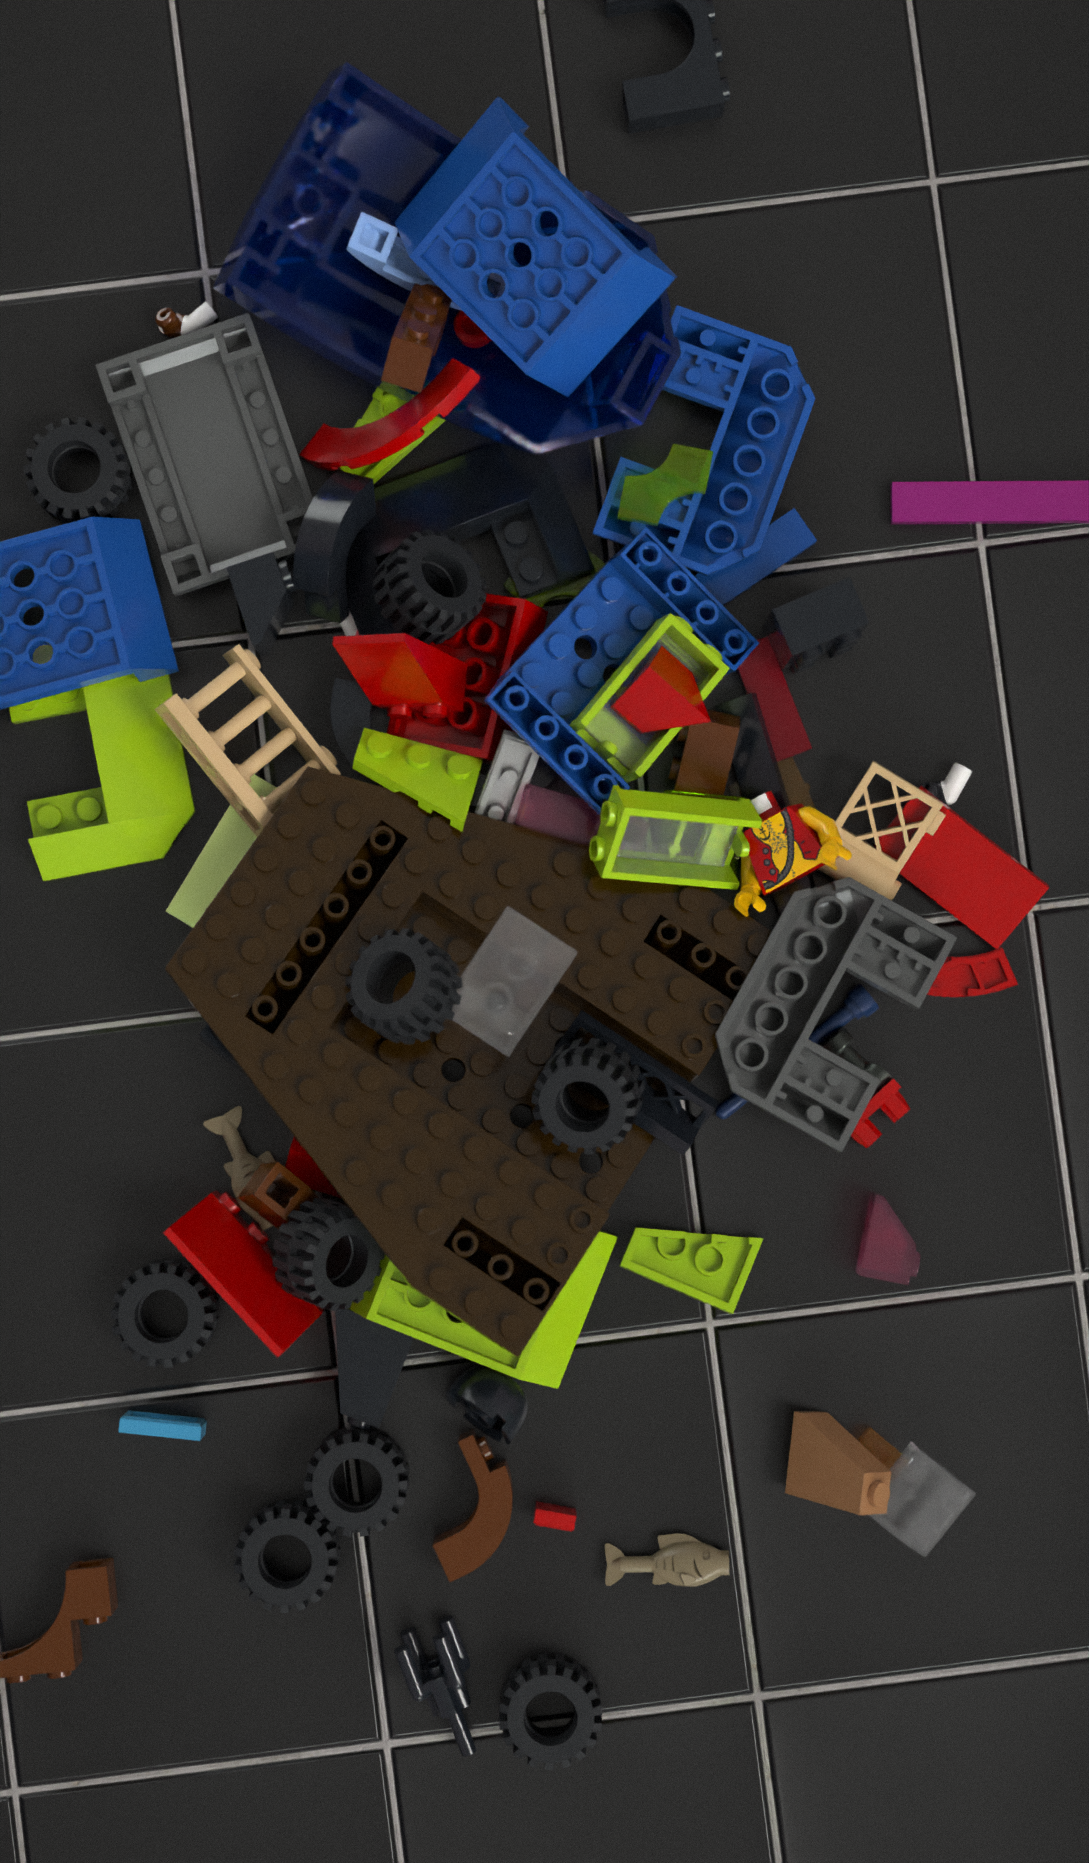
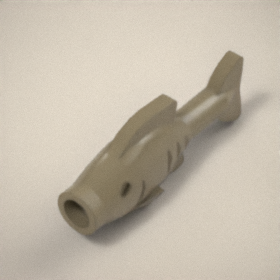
[203,1106,276,1231]
[604,1533,730,1587]

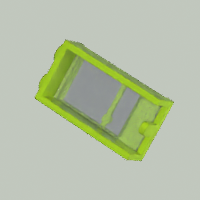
[569,613,730,783]
[589,785,763,890]

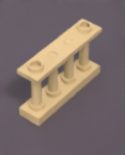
[155,644,341,837]

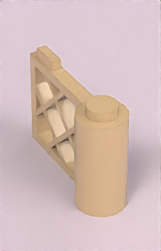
[818,760,946,901]

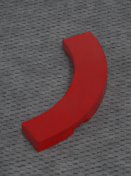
[299,358,481,471]
[927,947,1018,997]

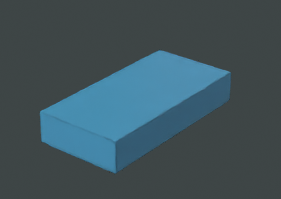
[118,1410,207,1441]

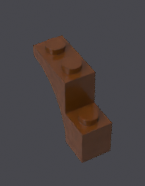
[0,1558,118,1683]

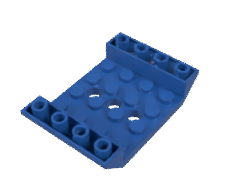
[395,97,677,397]
[0,517,179,710]
[484,527,759,815]

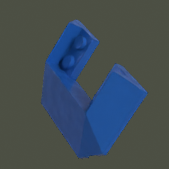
[592,305,816,576]

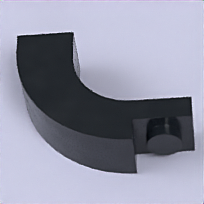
[293,470,376,623]

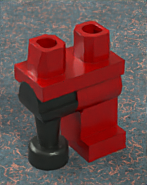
[822,1027,910,1148]

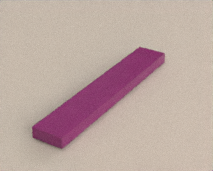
[890,480,1089,525]

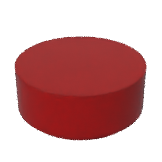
[454,310,491,348]

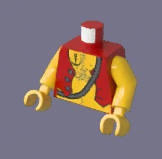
[734,791,852,917]

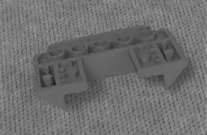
[715,877,957,1153]

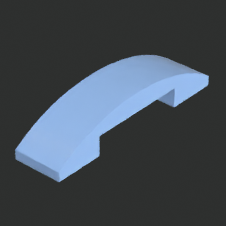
[346,212,505,311]

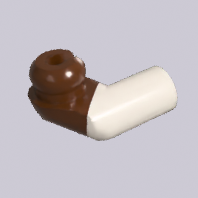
[155,302,218,338]

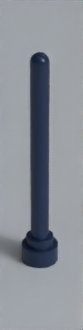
[715,983,879,1119]

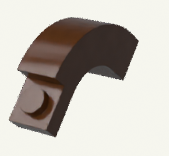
[433,1428,513,1582]

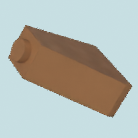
[785,1411,891,1515]

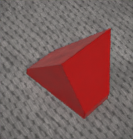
[610,646,711,734]

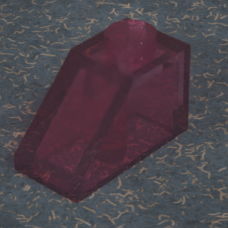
[855,1192,920,1285]

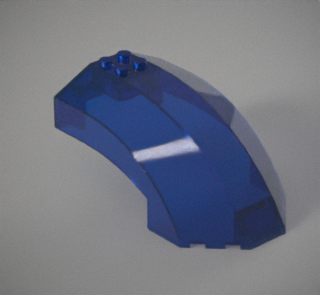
[213,62,681,455]

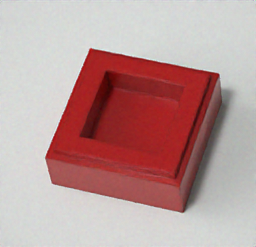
[533,1501,577,1532]

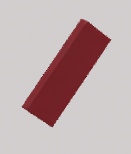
[736,636,812,763]

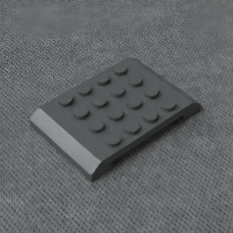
[95,313,313,596]

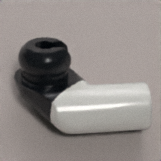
[918,762,972,805]

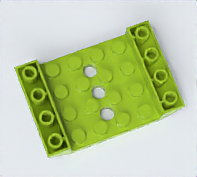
[348,1230,618,1389]

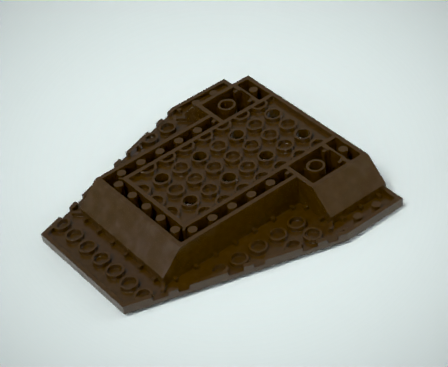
[165,766,772,1358]

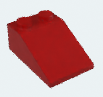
[333,633,467,719]

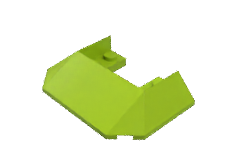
[9,645,195,881]

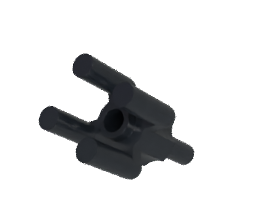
[394,1615,477,1757]

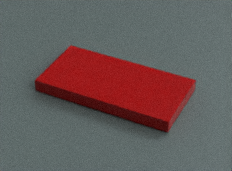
[873,785,1049,950]

